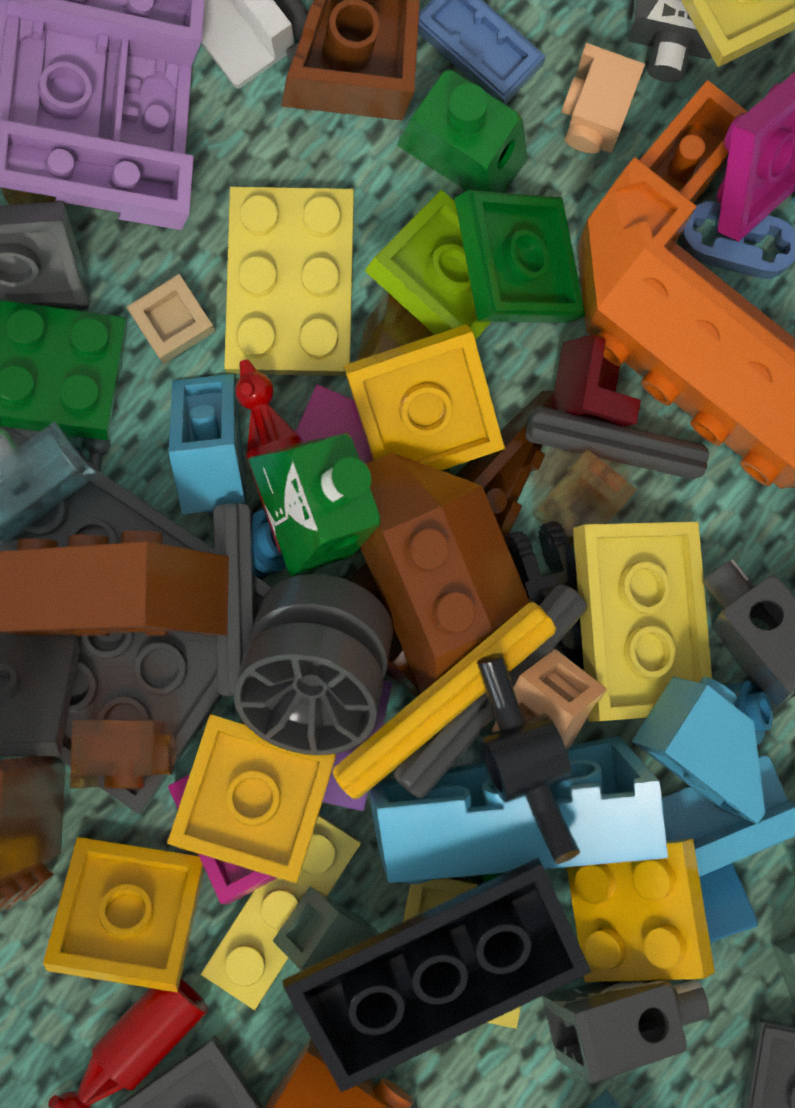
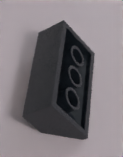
[282,857,591,1093]

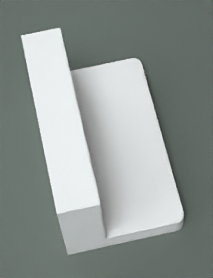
[201,0,295,88]

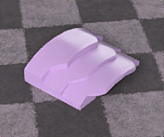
[0,0,205,230]

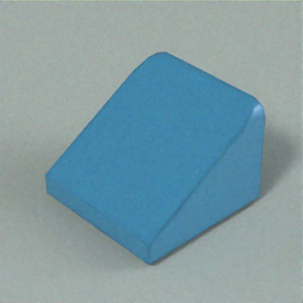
[699,863,759,942]

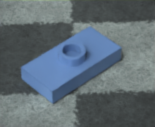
[418,0,545,105]

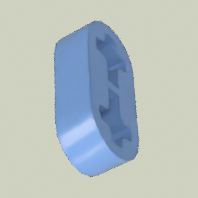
[679,201,795,279]

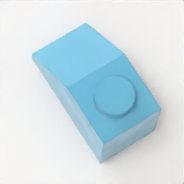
[169,373,246,514]
[631,676,765,824]

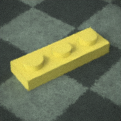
[200,814,361,1010]

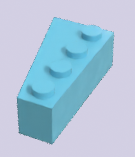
[369,736,668,884]

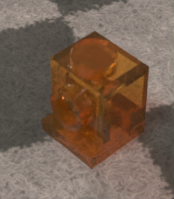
[70,720,175,789]

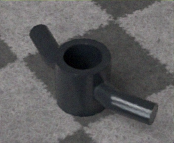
[477,653,580,864]

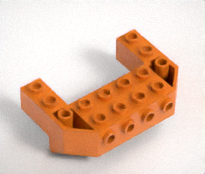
[577,80,795,489]

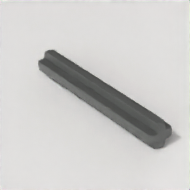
[394,584,587,799]

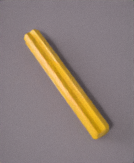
[333,602,556,799]

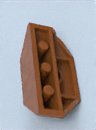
[360,453,530,693]

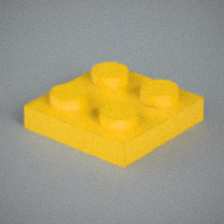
[343,324,505,470]
[167,714,337,884]
[43,837,205,992]
[567,838,715,982]

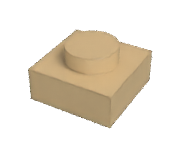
[126,274,216,364]

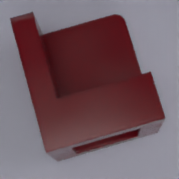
[551,334,641,426]

